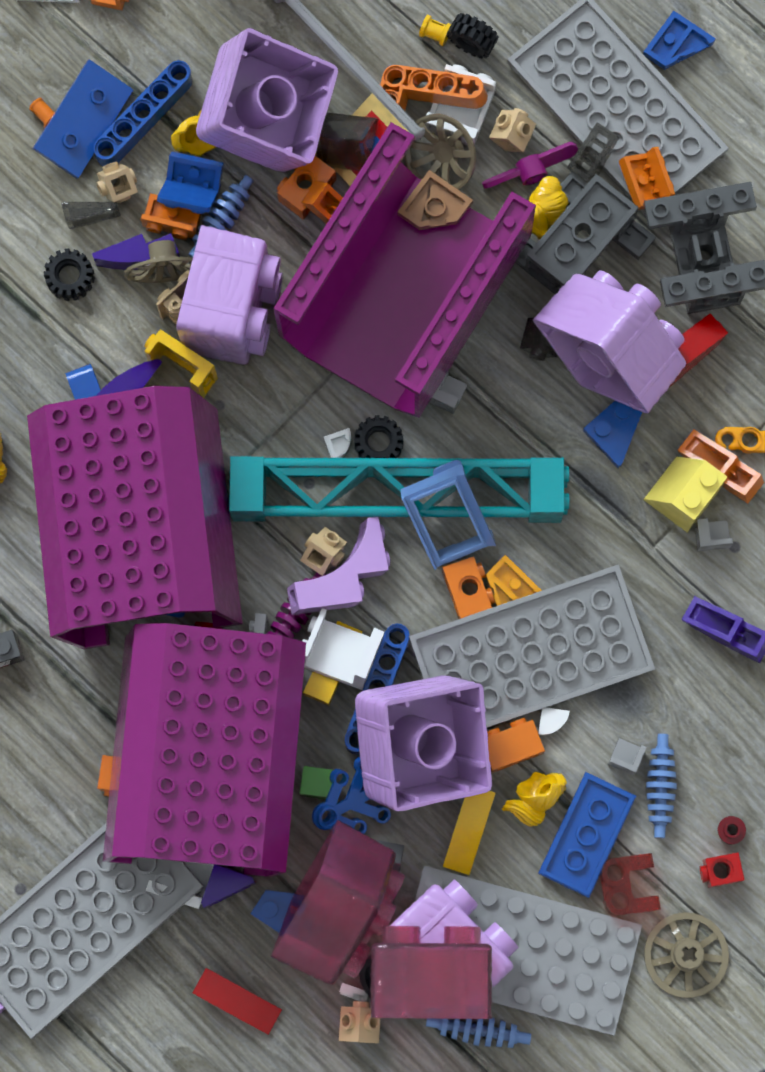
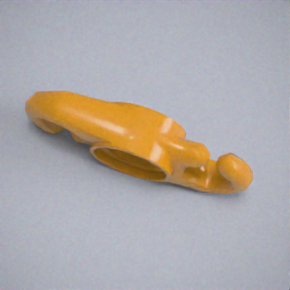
[715,427,765,454]

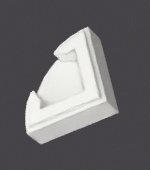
[324,428,351,458]
[538,707,570,736]
[339,983,369,1002]

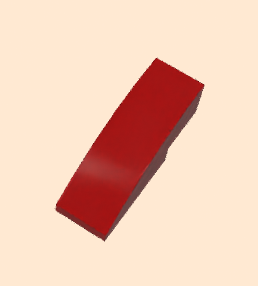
[192,968,282,1035]

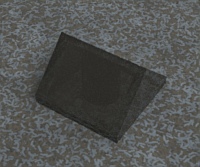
[316,113,378,171]

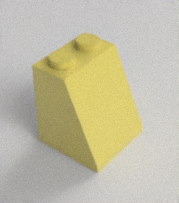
[644,457,727,533]

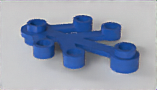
[312,756,391,836]

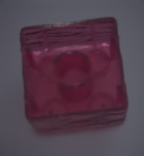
[271,820,405,985]
[370,926,492,1019]

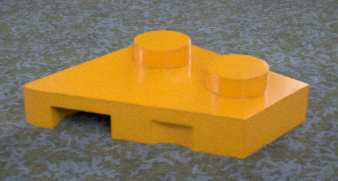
[485,555,542,606]

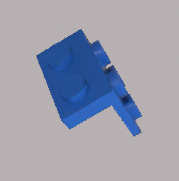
[157,152,224,214]

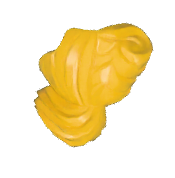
[171,109,216,157]
[528,176,569,240]
[502,772,567,827]

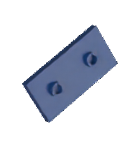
[32,59,133,179]
[538,772,636,898]

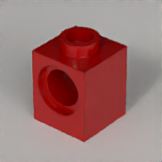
[699,852,744,888]

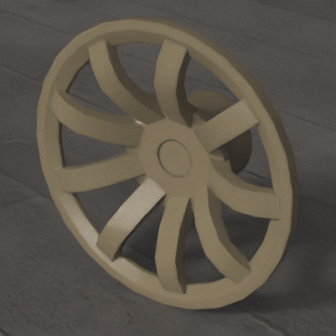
[404,114,476,190]
[124,240,193,283]
[644,912,729,998]

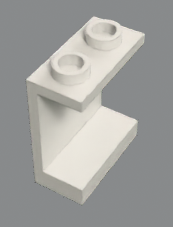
[303,608,384,690]

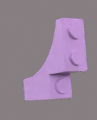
[287,517,390,615]

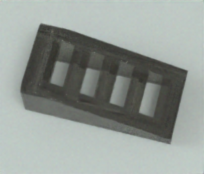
[567,122,620,182]
[61,202,121,229]

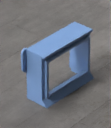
[400,460,496,570]

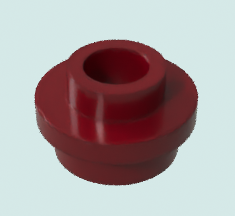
[717,816,746,844]

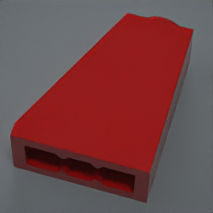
[668,313,728,389]

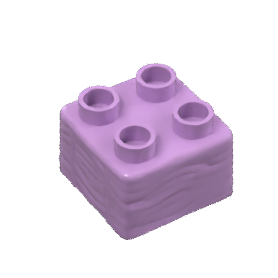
[196,28,338,172]
[176,225,283,365]
[533,270,686,413]
[355,675,492,811]
[385,880,519,1016]

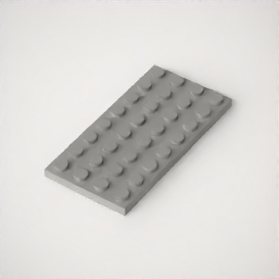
[507,0,729,216]
[409,564,655,728]
[0,823,204,1039]
[395,866,642,1036]

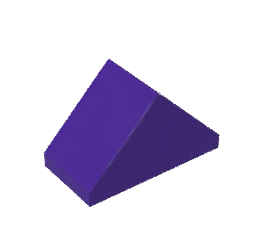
[201,865,256,909]

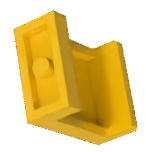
[144,329,218,398]

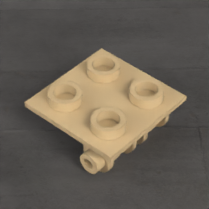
[156,270,190,325]

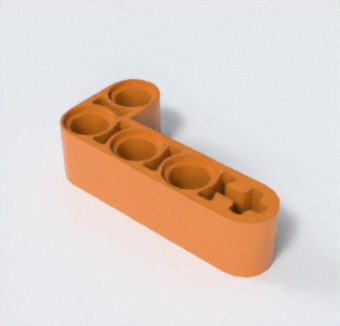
[380,65,488,111]

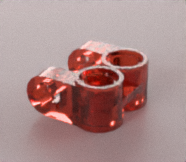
[599,853,661,916]

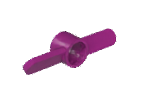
[482,142,578,189]

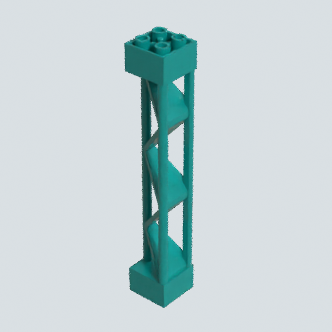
[229,456,569,523]

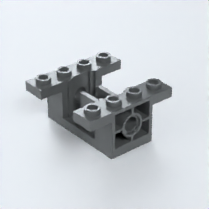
[515,171,656,294]
[643,182,765,314]

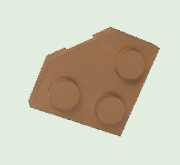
[398,170,473,230]

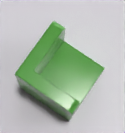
[299,766,337,800]

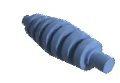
[188,175,254,258]
[646,734,677,838]
[426,1012,531,1048]

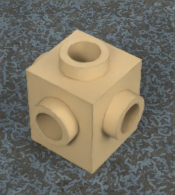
[489,108,536,152]
[96,162,138,203]
[300,527,347,576]
[339,1001,381,1043]

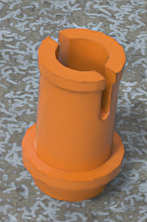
[29,97,55,128]

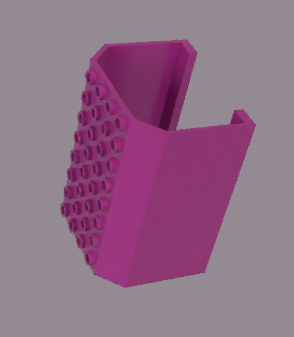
[274,122,536,418]
[27,386,243,650]
[102,623,306,877]

